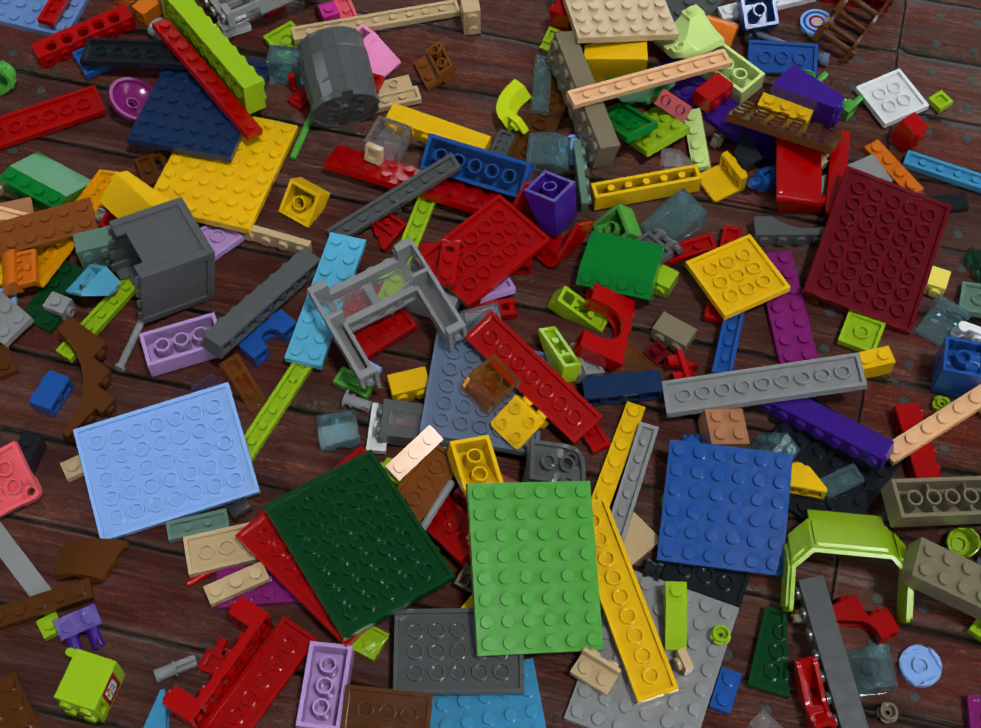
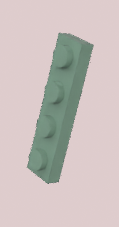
[572,140,592,212]

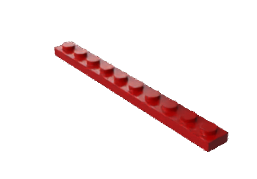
[152,18,263,141]

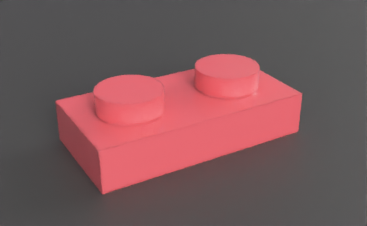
[333,0,358,19]

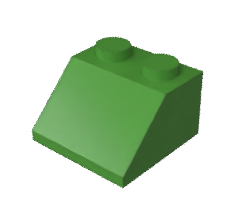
[593,203,642,239]

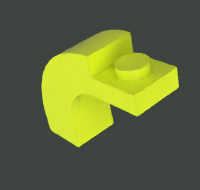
[496,79,531,134]

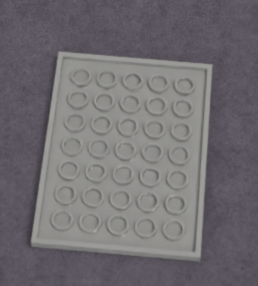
[564,570,739,728]

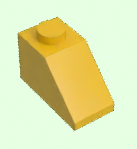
[790,462,827,500]

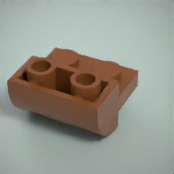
[414,41,456,90]

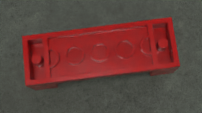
[162,596,274,728]

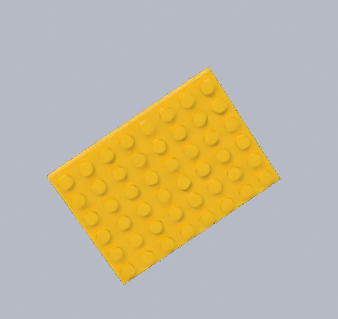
[153,116,299,234]

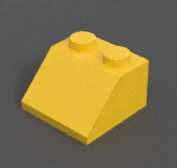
[278,177,331,228]

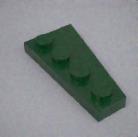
[746,606,790,699]

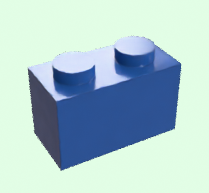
[29,370,74,418]

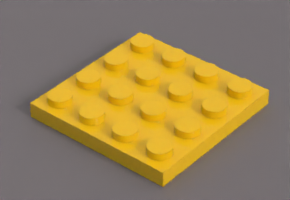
[685,234,791,320]

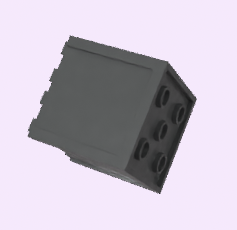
[107,197,215,324]

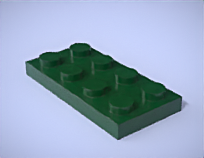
[23,260,85,335]

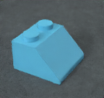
[65,264,121,296]

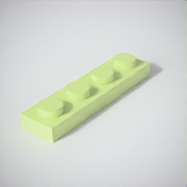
[684,108,711,172]

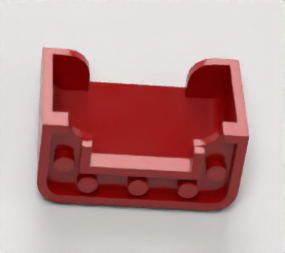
[776,137,825,214]

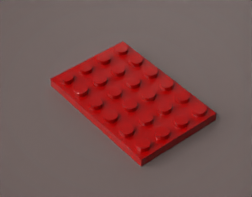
[417,194,551,309]

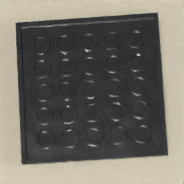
[758,397,905,522]

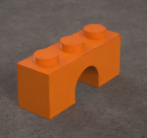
[113,0,162,26]

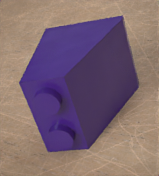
[524,170,577,237]

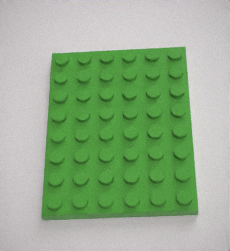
[466,481,604,657]

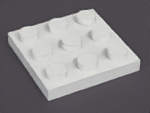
[855,68,929,128]

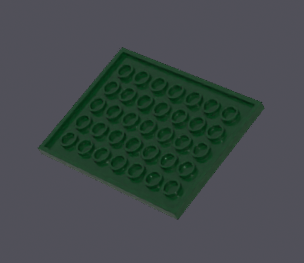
[263,449,455,642]

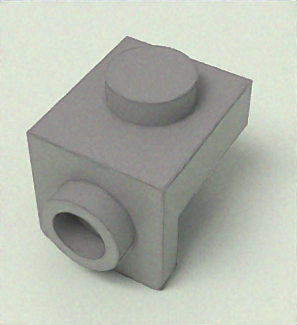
[42,291,76,322]

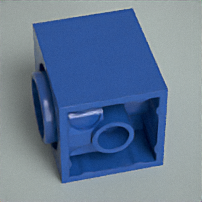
[931,336,981,397]

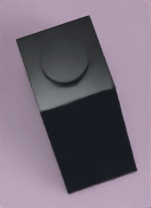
[735,129,763,173]

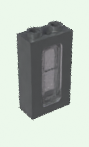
[375,399,449,450]

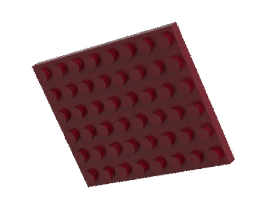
[802,165,952,335]

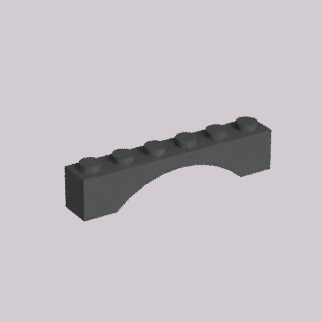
[751,216,825,246]

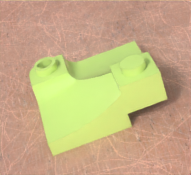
[654,4,725,59]

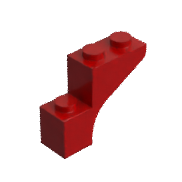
[832,595,901,645]
[794,656,836,728]

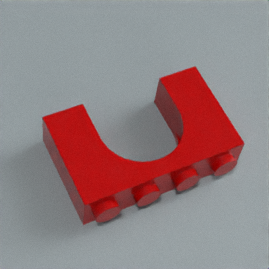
[573,283,635,372]

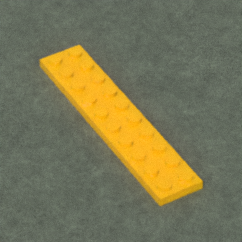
[592,497,679,704]

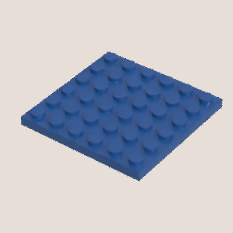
[656,439,793,577]

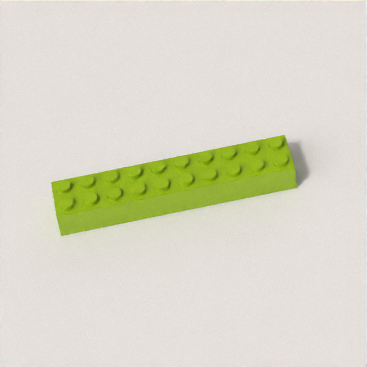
[161,0,267,114]

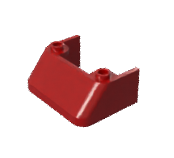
[512,181,594,267]

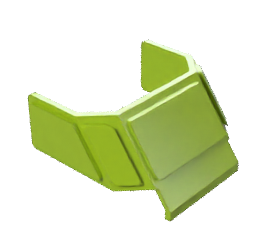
[780,509,914,623]

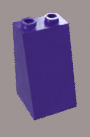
[770,64,846,129]

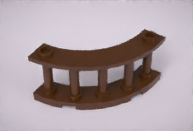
[812,0,896,62]

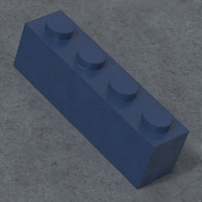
[582,369,663,406]

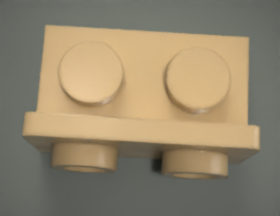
[570,647,621,697]

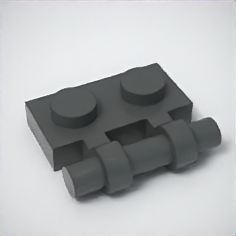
[635,227,683,265]

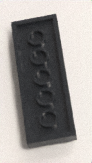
[80,38,190,70]

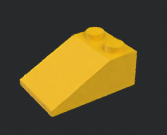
[447,435,504,497]

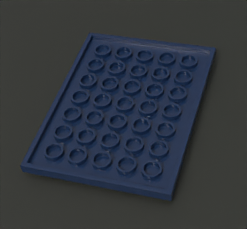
[127,57,274,163]

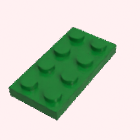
[606,101,659,143]

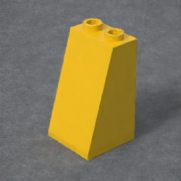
[584,41,648,82]
[99,171,170,218]

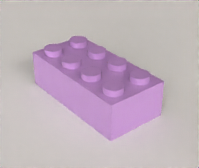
[139,312,227,377]
[296,641,355,728]

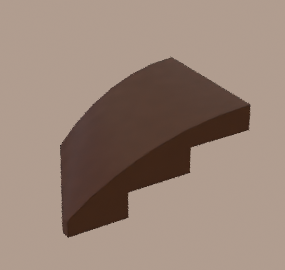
[55,538,129,584]

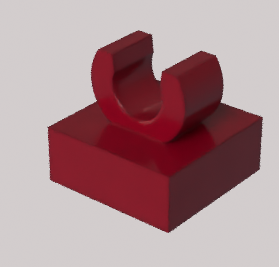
[643,341,670,368]

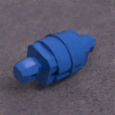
[747,165,776,192]

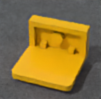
[700,151,748,203]
[491,395,549,450]

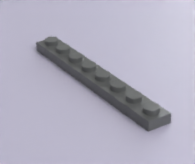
[326,152,462,237]

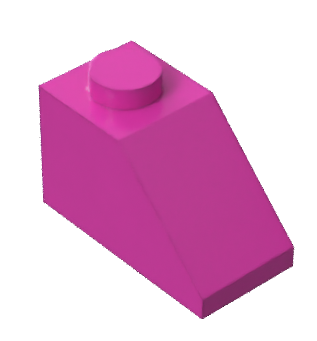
[315,1,340,22]

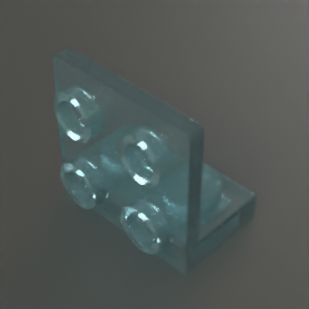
[915,294,972,347]

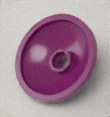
[108,77,153,121]

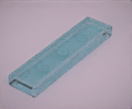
[530,54,552,115]

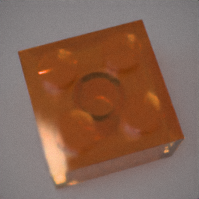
[461,354,522,414]

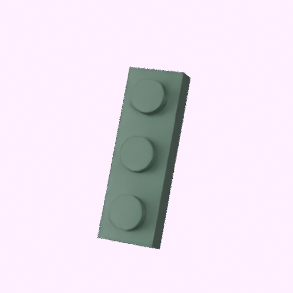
[166,508,230,543]

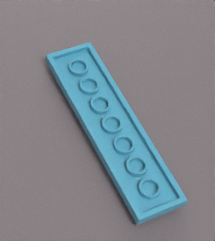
[284,232,367,370]

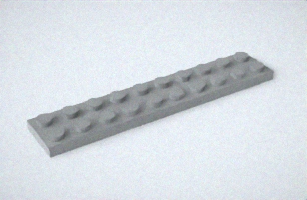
[662,352,867,418]

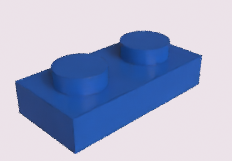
[709,667,742,716]

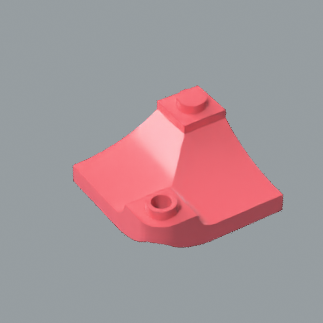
[0,441,42,518]

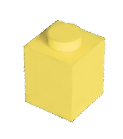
[924,266,951,299]

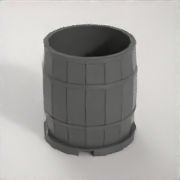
[297,26,380,127]

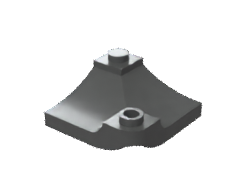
[522,439,586,482]

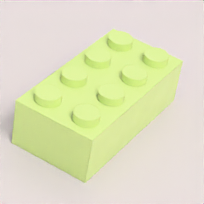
[700,44,765,104]

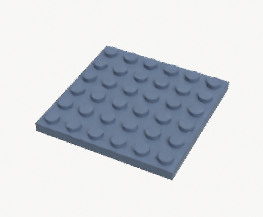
[418,331,548,457]

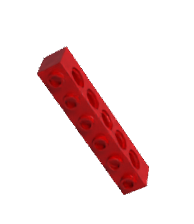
[30,3,137,69]

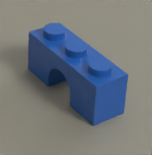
[238,309,297,368]

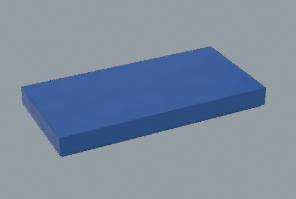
[747,40,818,77]

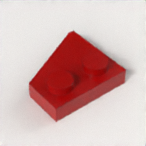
[371,213,407,253]

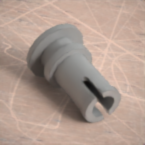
[341,389,373,413]

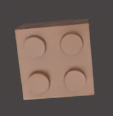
[698,408,750,449]

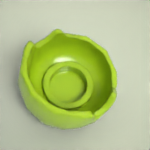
[946,527,981,558]

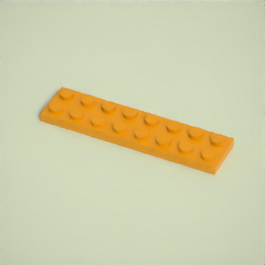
[35,169,117,288]

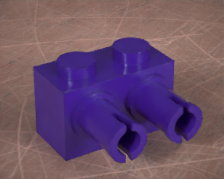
[52,603,106,651]

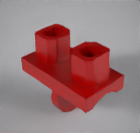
[664,349,698,380]

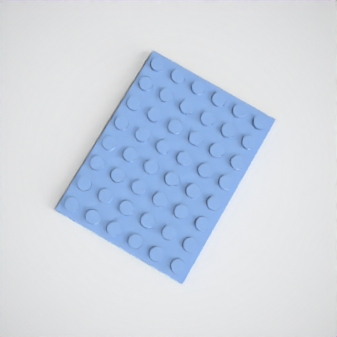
[73,382,261,539]

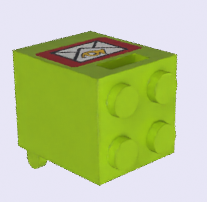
[54,648,126,723]

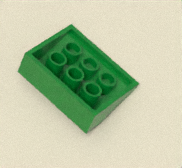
[0,152,91,211]
[576,231,665,301]

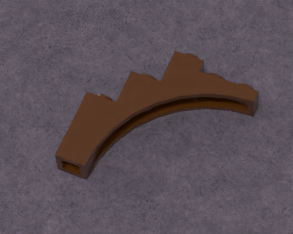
[57,316,117,444]

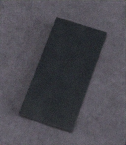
[660,562,751,609]

